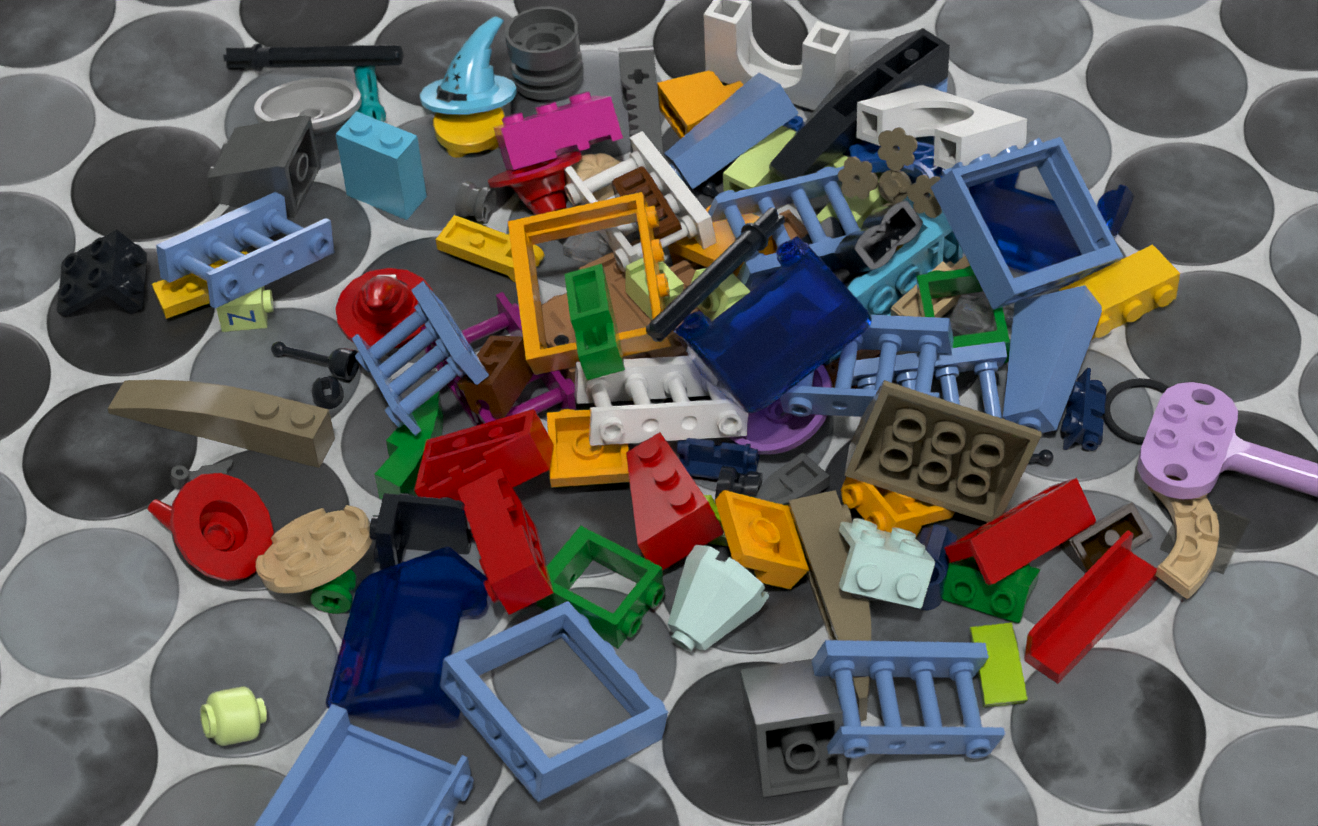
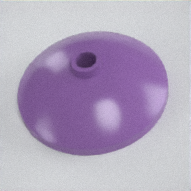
[724,349,833,455]

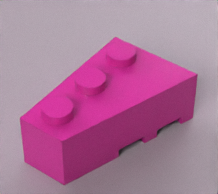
[494,91,623,170]

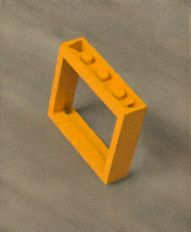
[508,192,675,375]

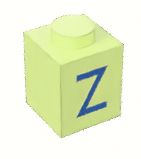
[216,286,274,332]

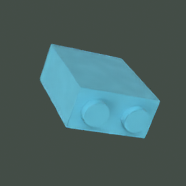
[335,111,427,220]

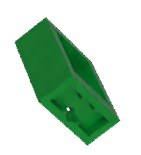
[917,266,1010,363]
[536,525,665,649]

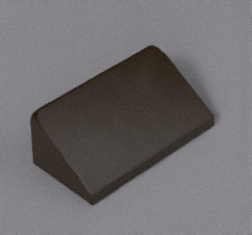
[1059,502,1153,573]

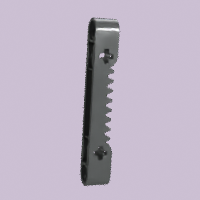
[618,46,664,238]

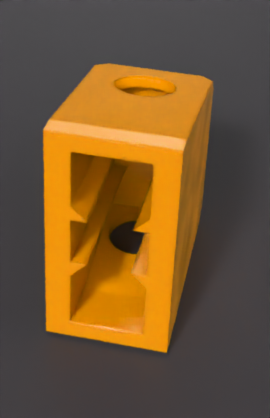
[657,70,743,139]

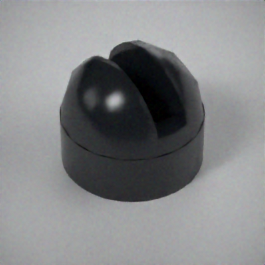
[311,376,344,409]

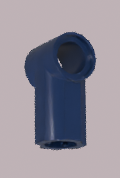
[914,524,957,611]

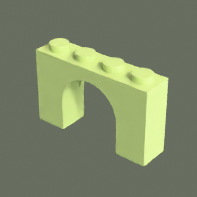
[723,126,890,228]

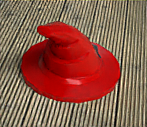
[487,151,583,239]
[335,268,433,348]
[148,473,274,581]

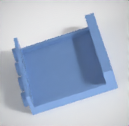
[255,704,474,826]

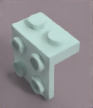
[839,519,935,609]

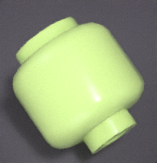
[200,687,267,746]

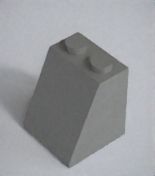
[207,115,321,218]
[740,659,848,797]

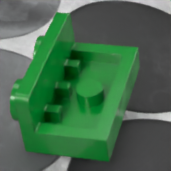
[943,556,1041,623]

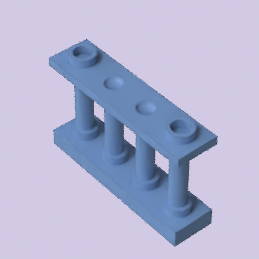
[708,166,861,291]
[156,192,334,308]
[352,281,489,435]
[778,311,954,417]
[852,342,1007,419]
[812,640,1005,758]

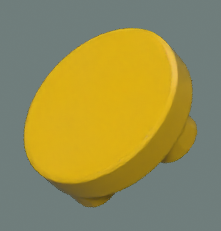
[433,107,504,158]

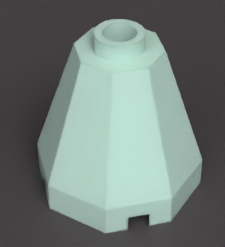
[667,545,769,652]

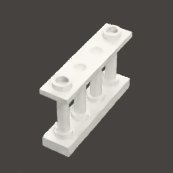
[564,131,717,272]
[574,354,749,446]

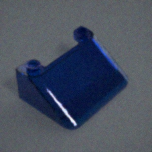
[968,171,1134,286]
[673,236,872,413]
[326,547,488,725]

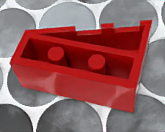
[414,409,554,501]
[626,432,724,571]
[457,468,553,615]

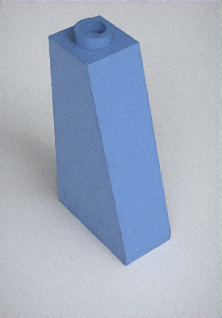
[664,72,799,190]
[1003,285,1102,433]

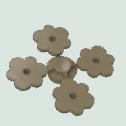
[838,127,942,218]

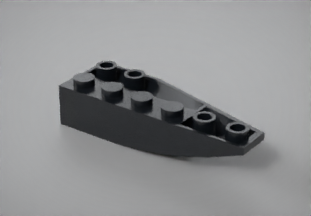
[769,28,950,180]

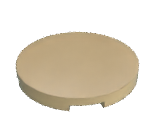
[256,505,372,594]

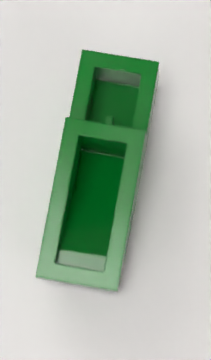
[564,264,625,381]
[374,391,443,499]

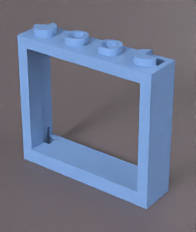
[931,137,1123,310]
[440,601,668,802]

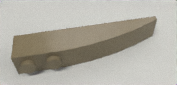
[108,379,335,468]
[789,490,871,722]

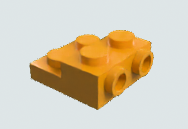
[547,409,630,488]
[841,476,955,537]
[715,490,809,589]

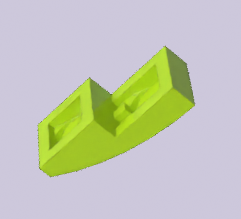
[969,623,1027,708]

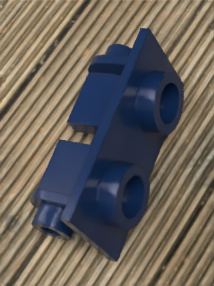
[1061,367,1107,451]
[677,438,760,480]

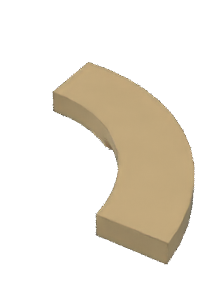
[1148,475,1219,599]

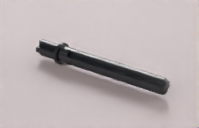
[223,44,404,72]
[646,207,785,342]

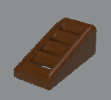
[612,166,682,239]

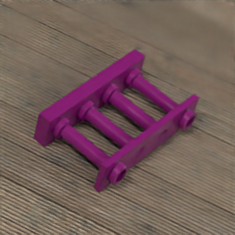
[421,292,576,426]

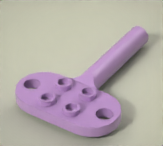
[1137,382,1318,500]

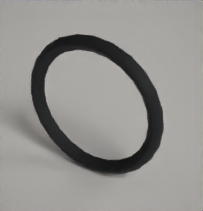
[1103,378,1170,445]

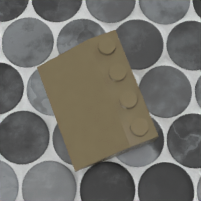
[844,380,1041,522]

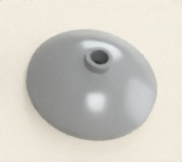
[254,78,361,137]

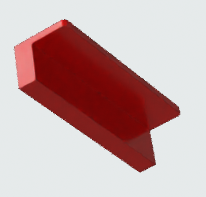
[944,478,1096,585]
[1024,530,1158,684]

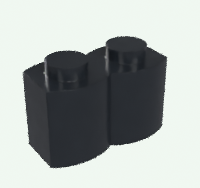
[835,201,923,275]

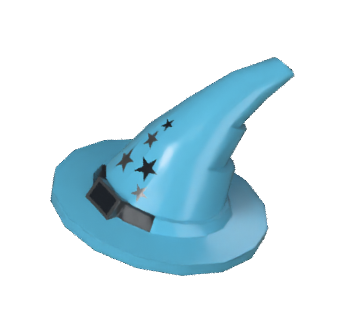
[419,17,517,114]

